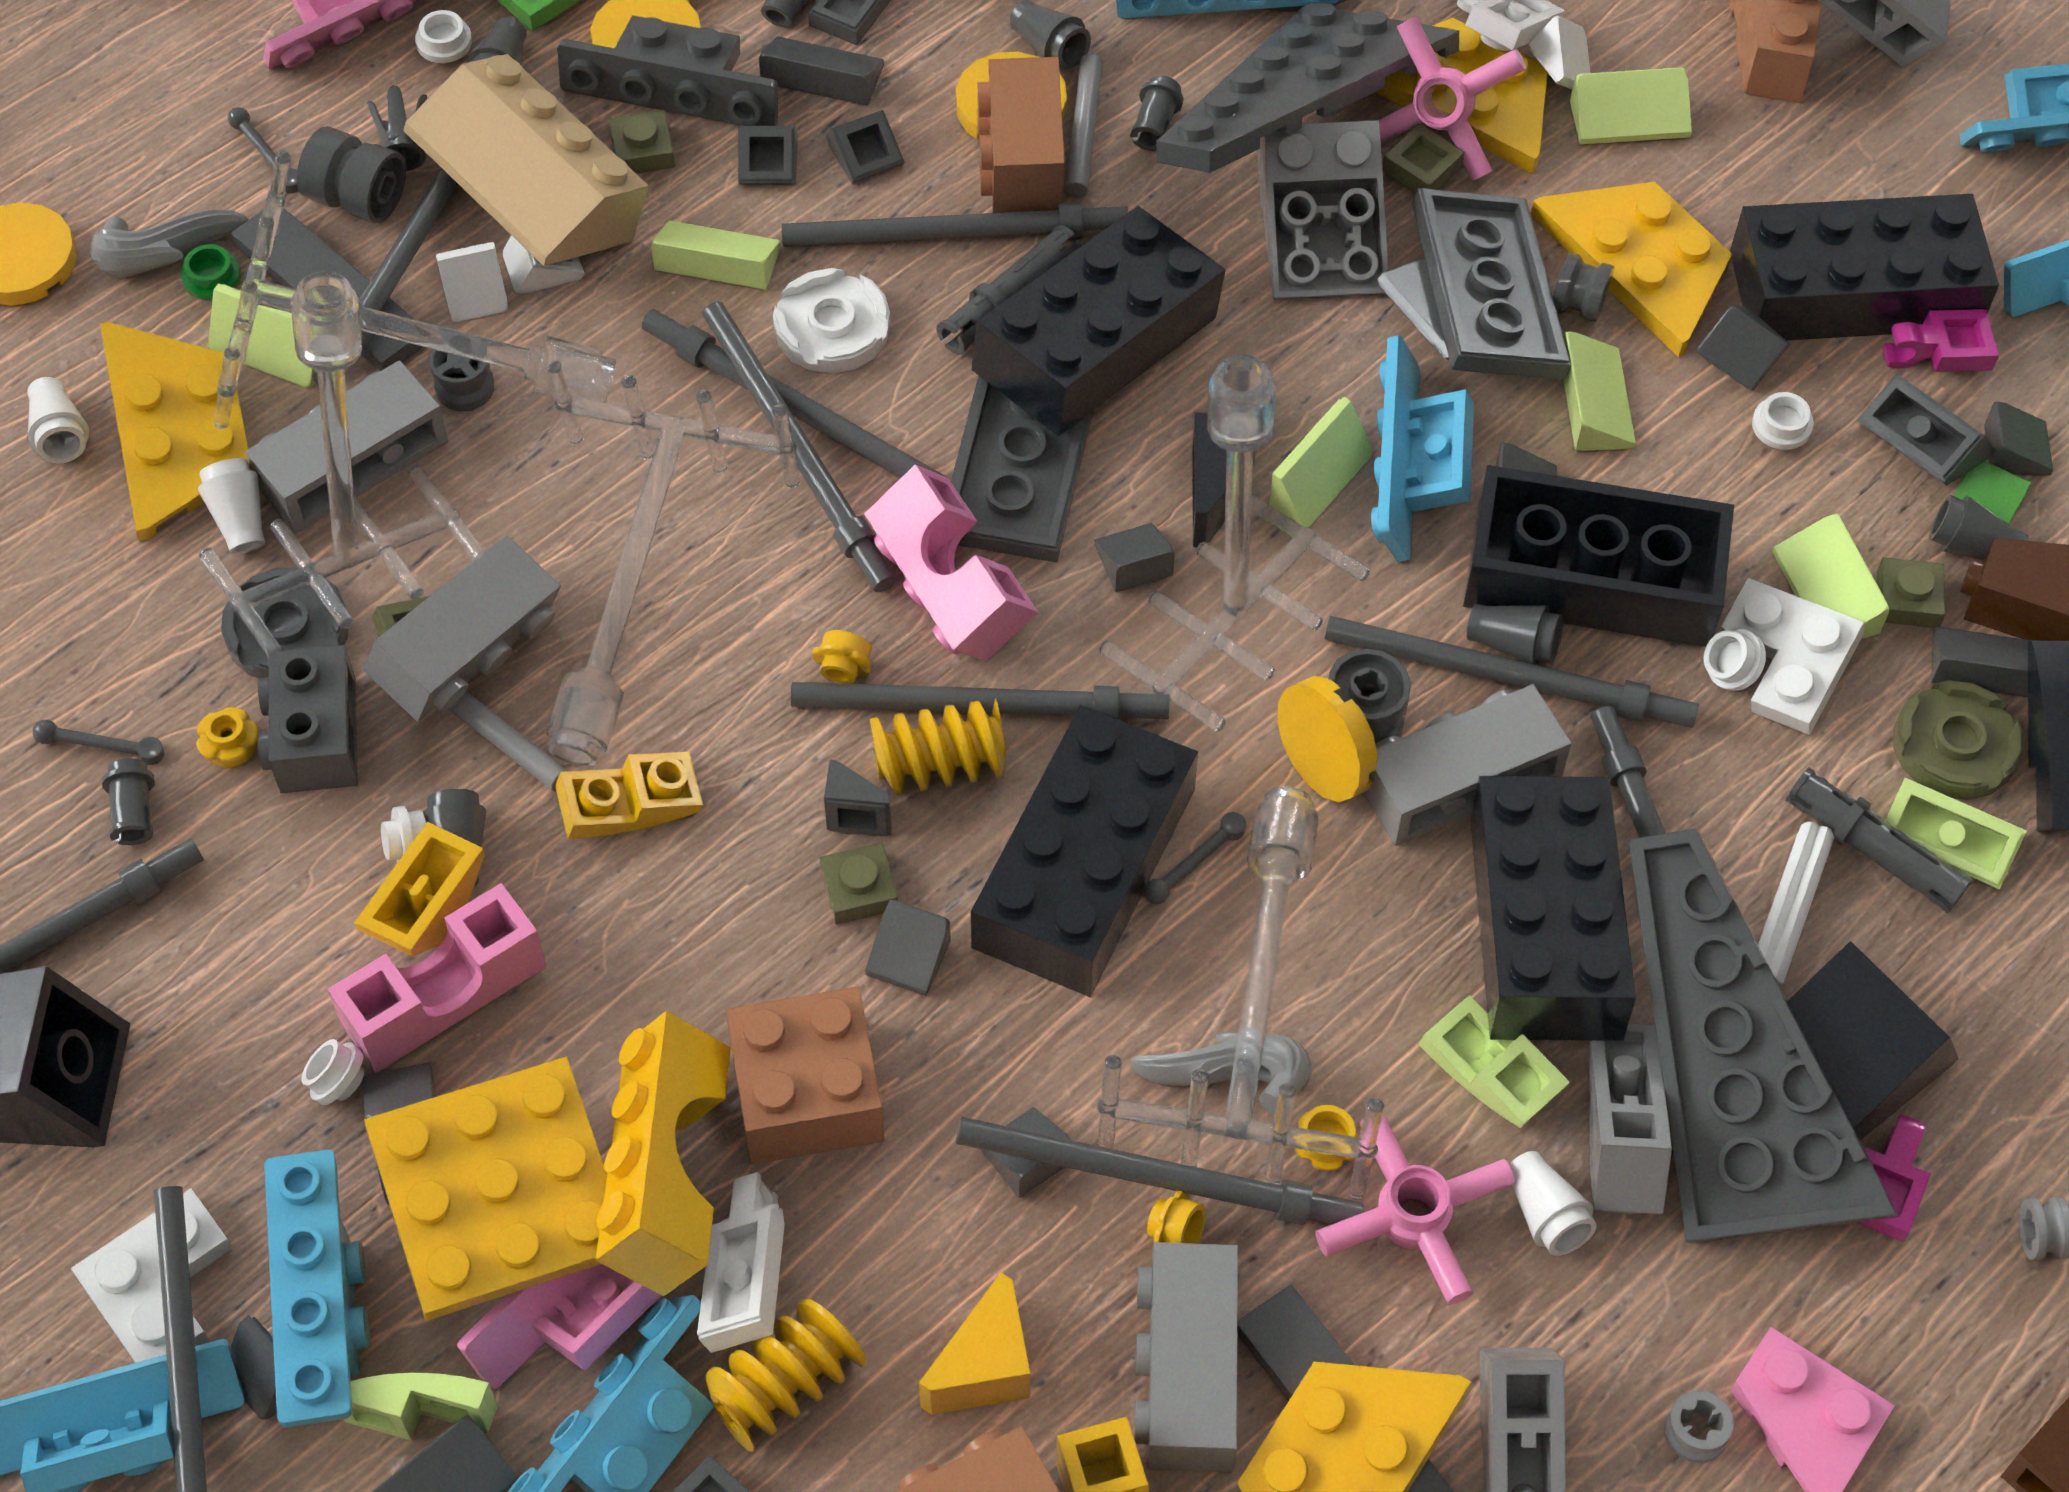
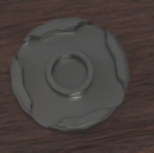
[221,567,349,678]

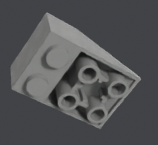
[1257,120,1388,300]

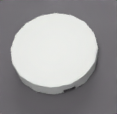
[773,268,891,374]

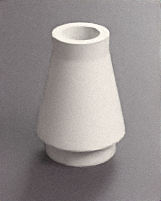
[27,377,89,464]
[198,458,266,554]
[1509,1151,1597,1256]

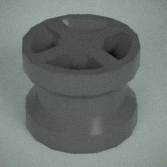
[1553,252,1614,322]
[429,335,494,411]

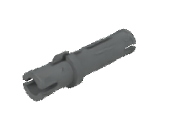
[936,225,1082,355]
[1785,767,1973,913]

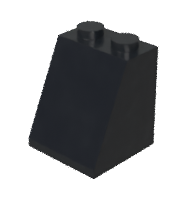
[1788,941,1959,1141]
[0,966,130,1148]

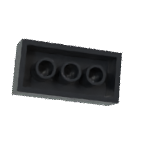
[1730,193,1999,341]
[971,206,1226,437]
[1463,465,1734,647]
[971,705,1198,998]
[1470,776,1636,1041]

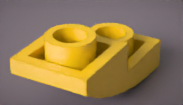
[555,752,703,839]

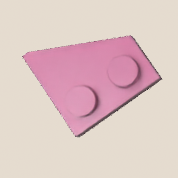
[1731,1327,1895,1492]

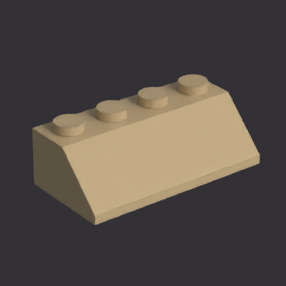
[403,54,649,266]

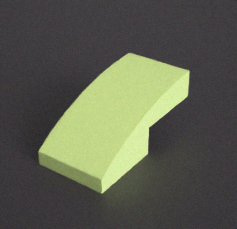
[1418,995,1570,1128]
[344,1372,498,1441]

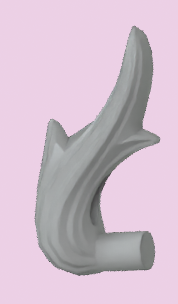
[90,209,248,278]
[1129,1032,1313,1114]

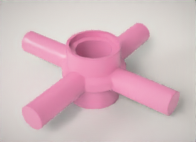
[1379,16,1526,181]
[1315,1112,1515,1305]

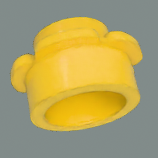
[812,630,872,684]
[196,707,259,768]
[1293,1105,1360,1171]
[1147,1191,1206,1244]

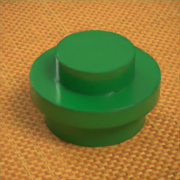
[181,244,241,300]

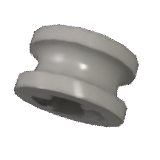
[2019,1197,2069,1260]
[1665,1390,1734,1463]

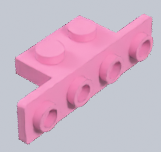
[263,0,416,69]
[457,1264,661,1390]

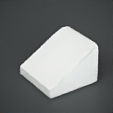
[1528,16,1591,90]
[503,235,585,294]
[436,242,509,323]

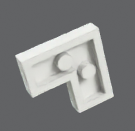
[1457,0,1566,51]
[1721,578,1864,735]
[71,1188,233,1363]

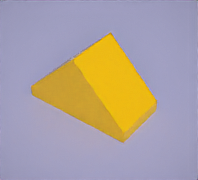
[354,822,485,957]
[919,1272,1030,1415]

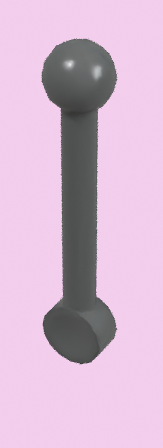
[228,107,298,193]
[32,720,164,765]
[1144,812,1246,904]

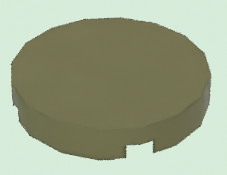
[1893,680,2024,800]

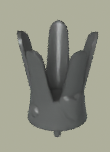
[367,85,427,171]

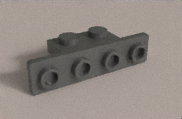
[557,15,778,126]

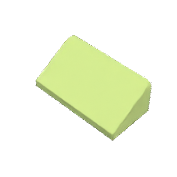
[1570,67,1692,145]
[651,220,781,290]
[208,283,329,388]
[1563,332,1636,451]
[1269,397,1372,530]
[1772,514,1889,639]
[1885,778,2027,890]

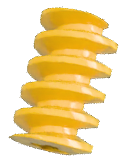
[870,698,1006,796]
[705,1299,866,1452]

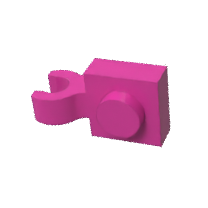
[1883,309,1999,372]
[1855,1113,1931,1242]

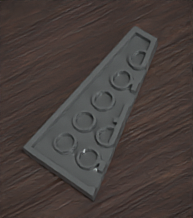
[1156,2,1459,173]
[1629,828,1900,1244]

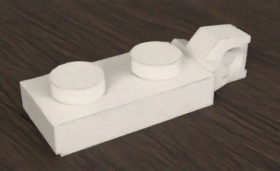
[697,1172,785,1353]

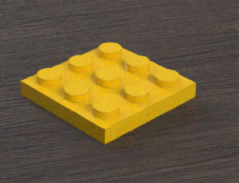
[364,1056,607,1321]

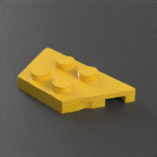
[1375,17,1548,174]
[1530,181,1732,358]
[100,322,251,541]
[1237,1361,1473,1492]

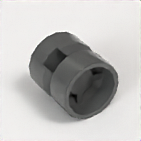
[297,126,406,224]
[1329,649,1411,744]

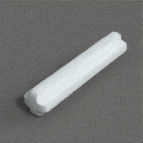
[1758,822,1834,988]

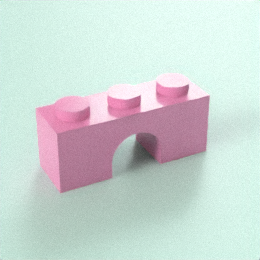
[864,464,1039,661]
[327,883,546,1073]

